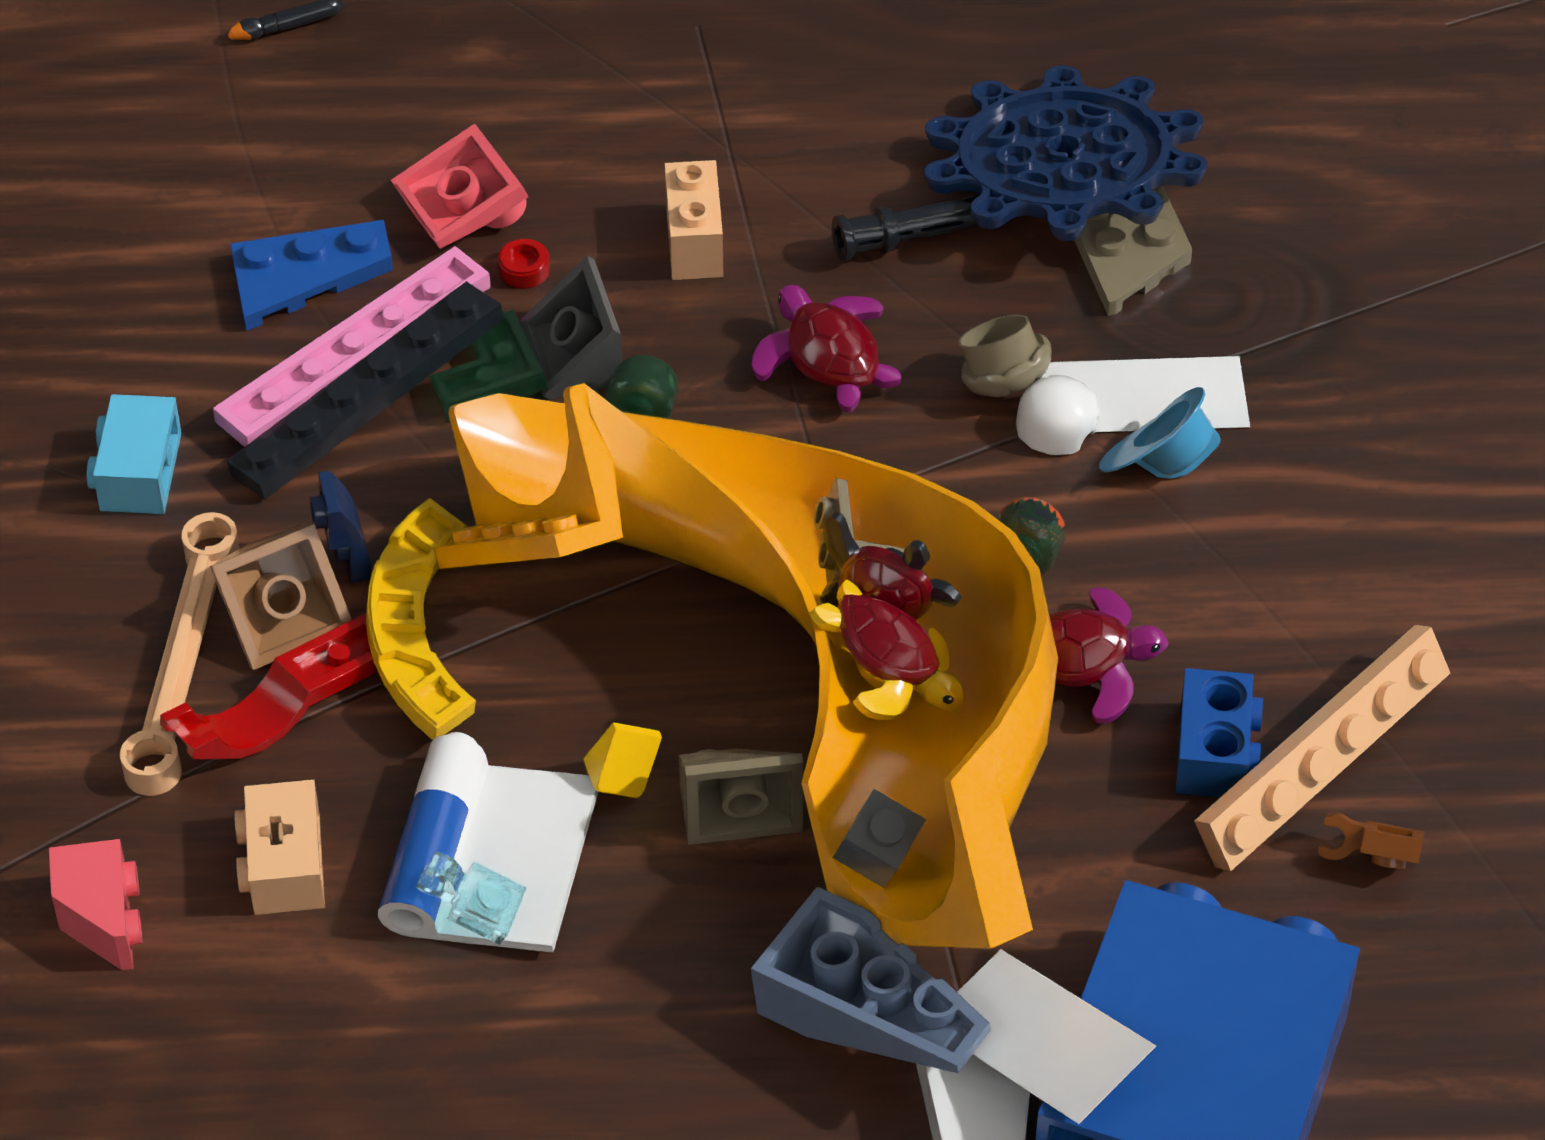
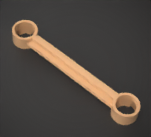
[120,512,240,796]

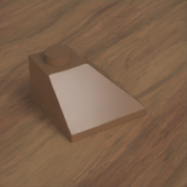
[210,523,352,670]

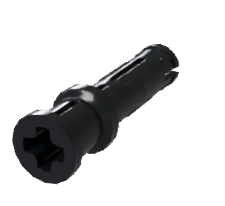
[831,194,980,261]

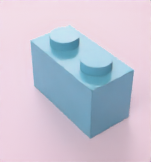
[87,394,182,514]

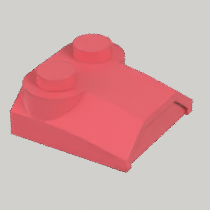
[391,123,528,249]

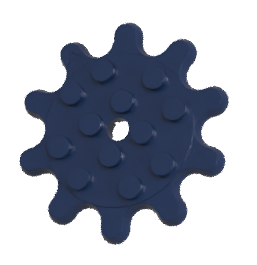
[924,65,1207,241]

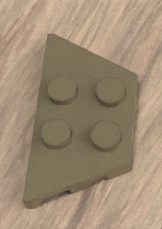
[1074,186,1192,316]

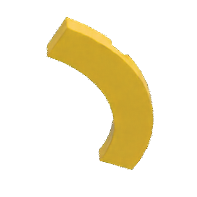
[366,498,476,740]

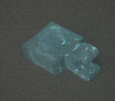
[415,852,526,945]

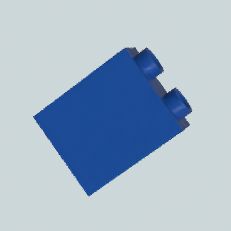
[1036,880,1360,1140]

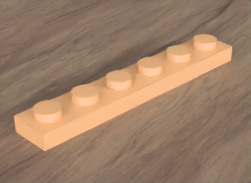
[1194,625,1450,871]

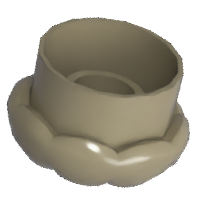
[958,315,1052,398]

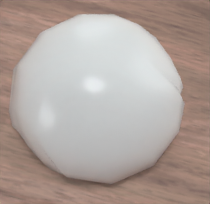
[1016,375,1100,455]

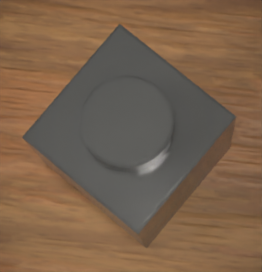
[832,789,926,888]

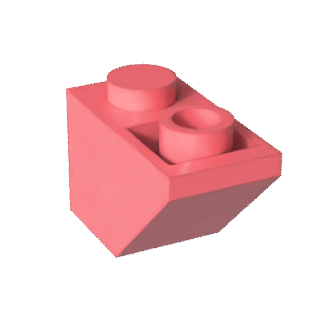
[49,839,143,970]

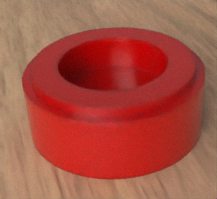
[498,239,550,289]

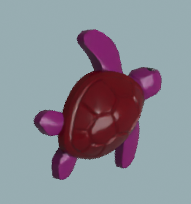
[752,285,901,413]
[1049,587,1169,724]

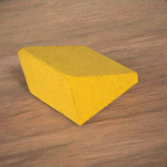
[583,722,662,798]

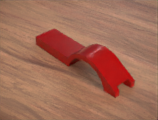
[160,613,378,759]

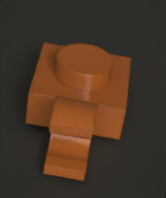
[1318,813,1425,869]

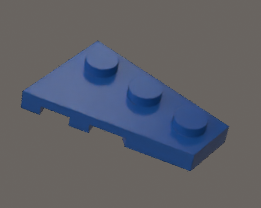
[231,220,393,331]

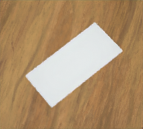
[1042,356,1250,432]
[957,949,1156,1124]

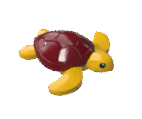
[810,580,964,720]

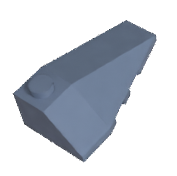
[751,887,991,1073]

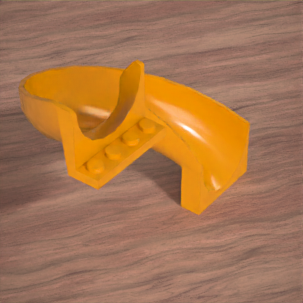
[434,383,1058,949]

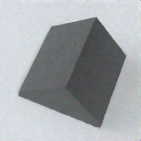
[518,256,623,400]

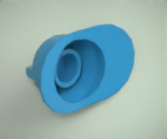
[1099,387,1221,479]

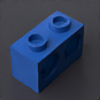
[1175,668,1263,797]

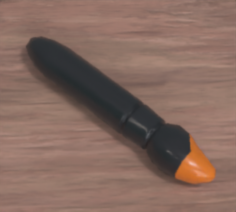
[227,0,343,40]

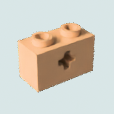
[665,160,723,280]
[235,779,325,915]

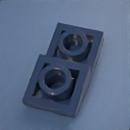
[310,471,372,583]

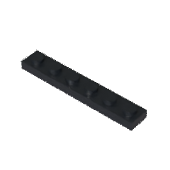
[227,281,505,500]

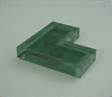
[429,309,548,423]

